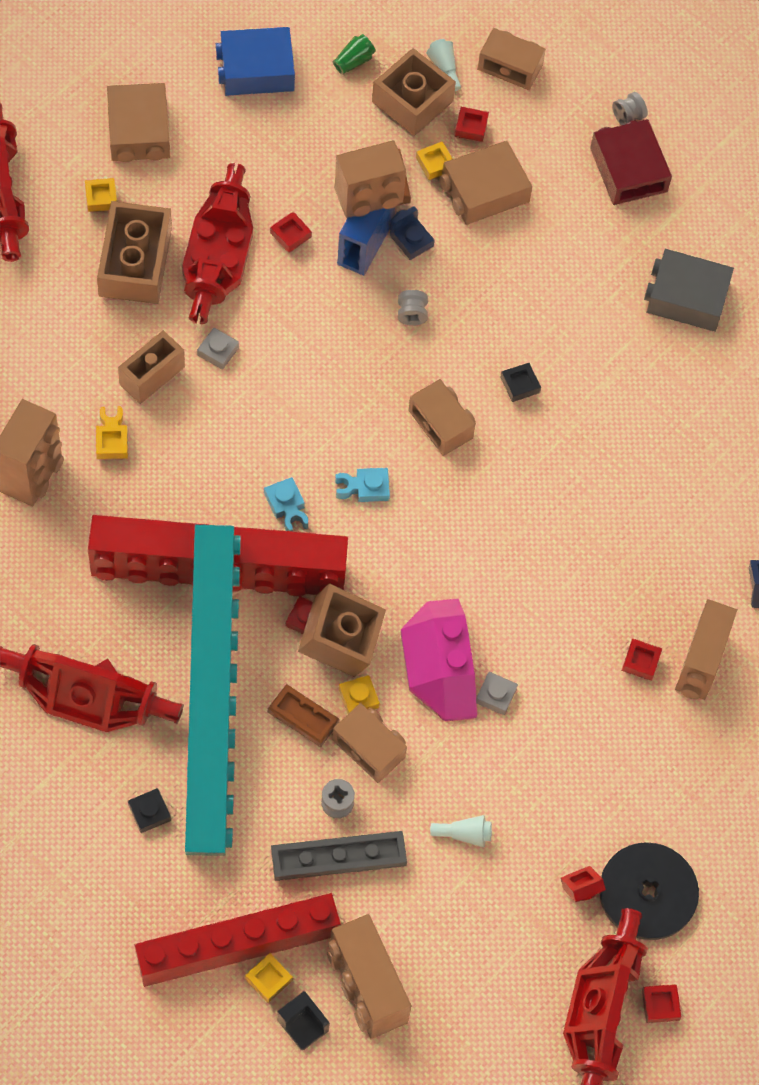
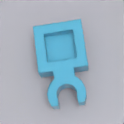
[335,468,390,502]
[264,477,308,532]

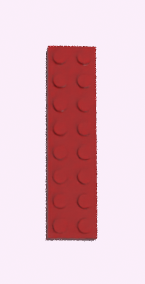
[88,515,349,597]

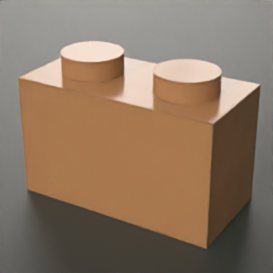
[477,27,546,91]
[118,330,185,404]
[408,379,476,456]
[332,703,407,783]

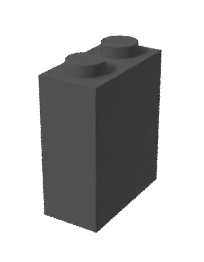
[644,248,734,332]

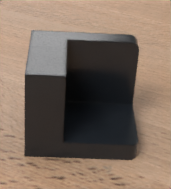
[277,991,330,1050]

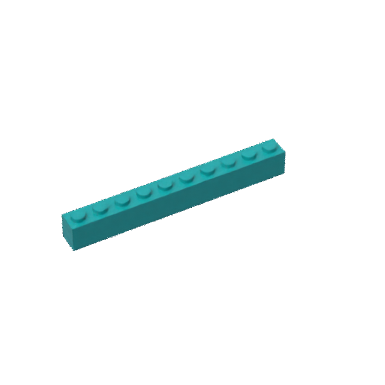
[185,525,241,856]

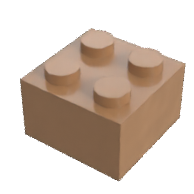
[372,48,456,136]
[334,140,406,218]
[298,584,386,677]

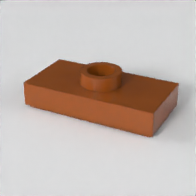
[268,684,340,748]

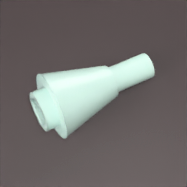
[426,39,461,91]
[430,815,492,848]

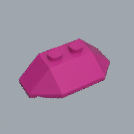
[400,598,477,722]

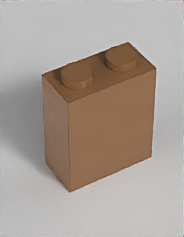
[107,83,170,162]
[440,140,533,225]
[675,599,738,700]

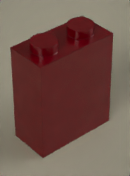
[590,119,672,205]

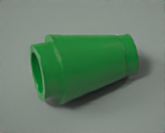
[332,34,376,75]

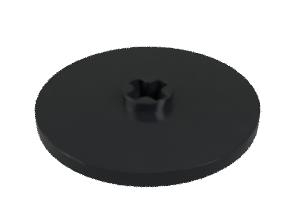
[599,842,699,940]

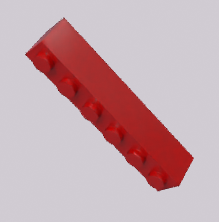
[134,893,341,987]

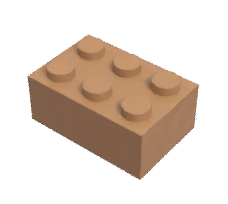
[97,201,172,304]
[0,398,64,507]
[327,913,412,1039]

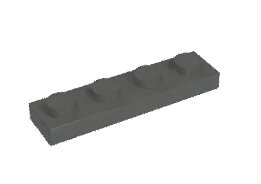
[271,831,407,881]

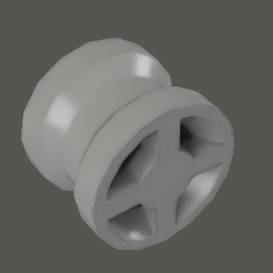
[612,91,648,125]
[398,290,428,326]
[321,779,355,819]

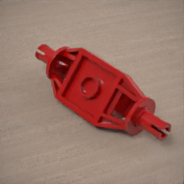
[0,102,29,262]
[182,163,253,324]
[0,644,184,732]
[563,908,648,1085]

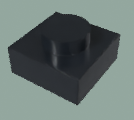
[500,362,541,402]
[128,788,171,833]

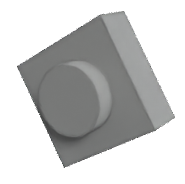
[197,328,239,370]
[476,672,518,716]

